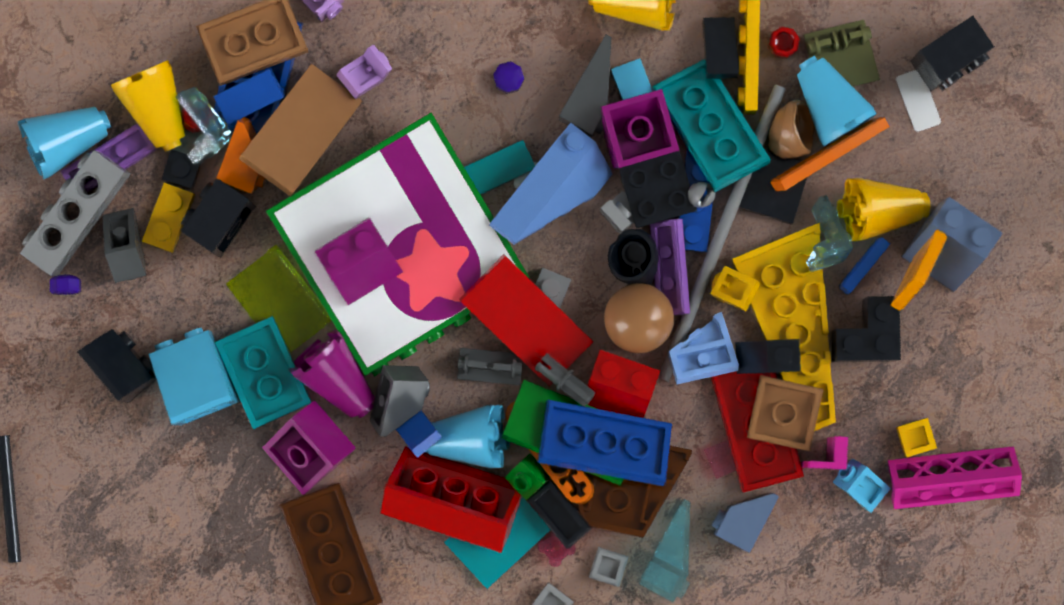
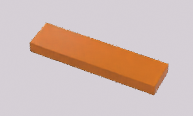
[770,117,890,191]

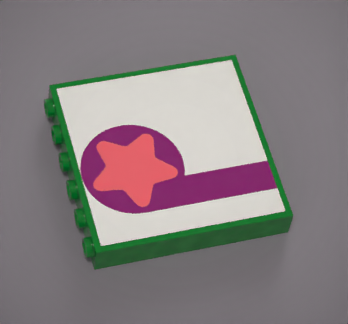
[266,112,529,377]

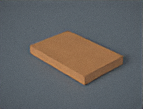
[196,0,308,86]

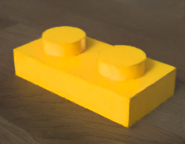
[142,183,195,253]

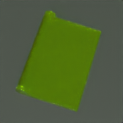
[226,244,332,353]

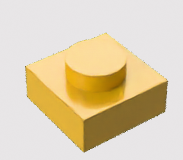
[896,418,937,457]

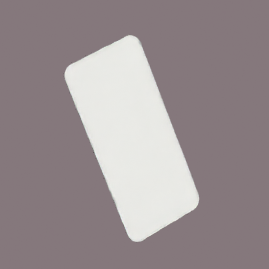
[896,70,941,132]

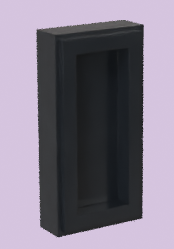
[702,17,739,79]
[526,480,593,549]

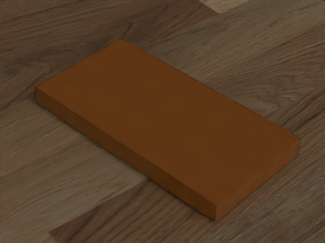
[279,483,383,605]

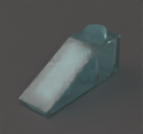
[638,499,690,602]

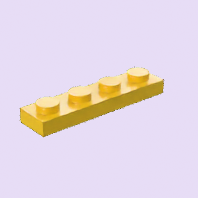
[737,0,760,115]

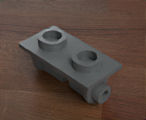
[457,348,523,385]

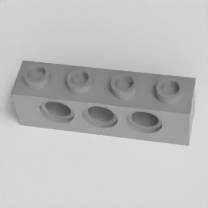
[20,150,131,276]

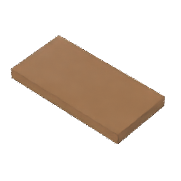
[239,64,362,196]

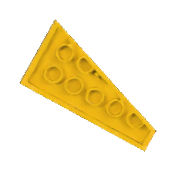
[732,222,836,431]

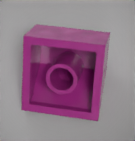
[601,89,679,168]
[314,217,403,305]
[262,400,356,496]

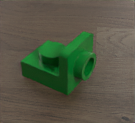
[504,453,550,500]

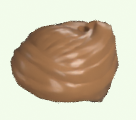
[768,100,815,159]

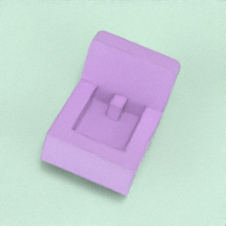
[336,45,392,99]

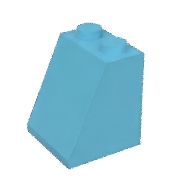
[149,327,240,426]

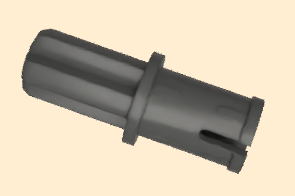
[535,353,595,406]

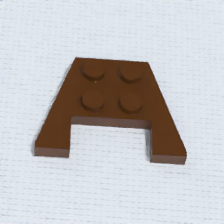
[575,445,692,538]

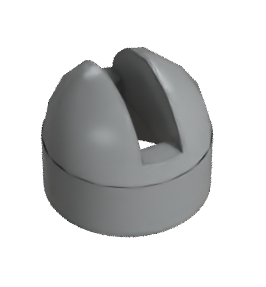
[688,182,716,208]

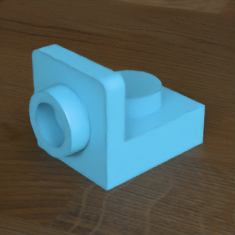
[833,459,891,513]

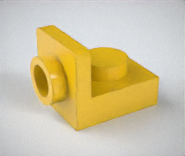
[710,266,760,312]

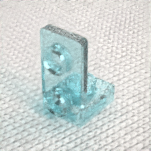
[176,87,233,165]
[806,195,854,272]

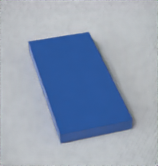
[538,400,672,486]

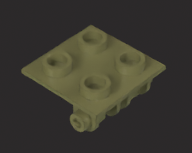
[803,19,880,87]

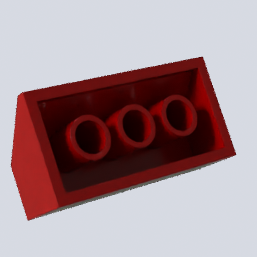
[380,446,522,553]

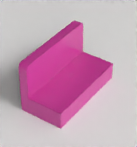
[801,436,848,470]

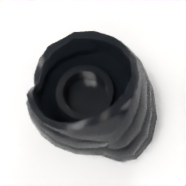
[607,229,658,285]

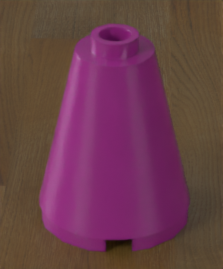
[289,329,375,418]

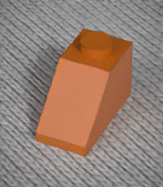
[216,117,267,194]

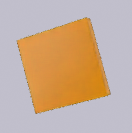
[890,229,947,311]

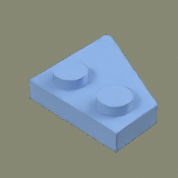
[668,312,739,385]

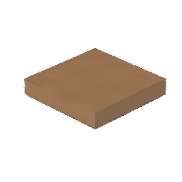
[747,375,823,452]

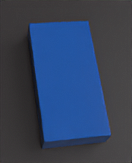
[213,68,285,124]
[838,237,890,295]
[396,410,442,457]

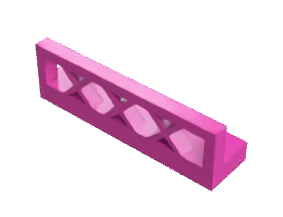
[888,446,1022,509]

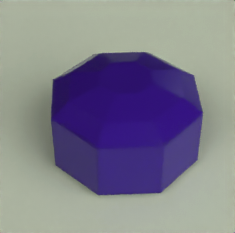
[493,61,524,94]
[50,274,81,295]

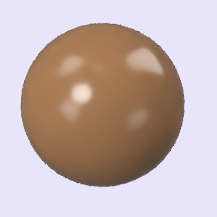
[604,284,674,353]

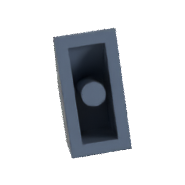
[712,493,779,553]

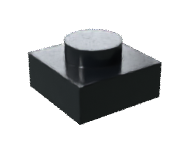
[162,149,203,190]

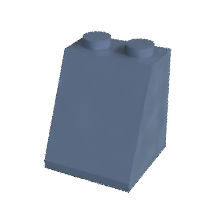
[901,197,1003,292]

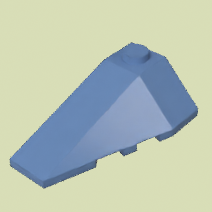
[489,123,613,245]

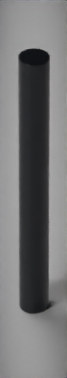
[0,435,21,563]

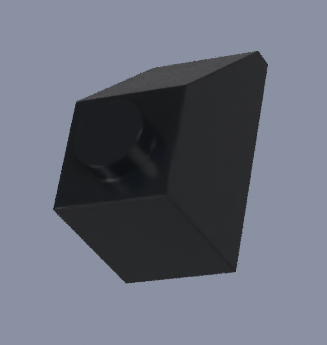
[735,339,801,374]

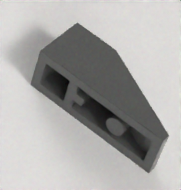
[559,34,611,138]

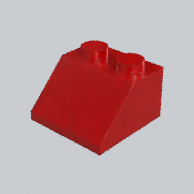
[587,350,661,418]

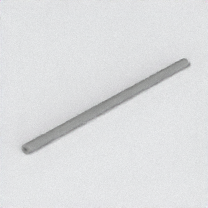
[658,84,786,382]

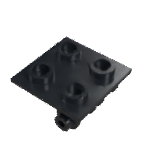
[619,150,697,228]

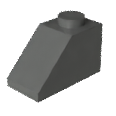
[103,208,146,283]
[370,365,430,437]

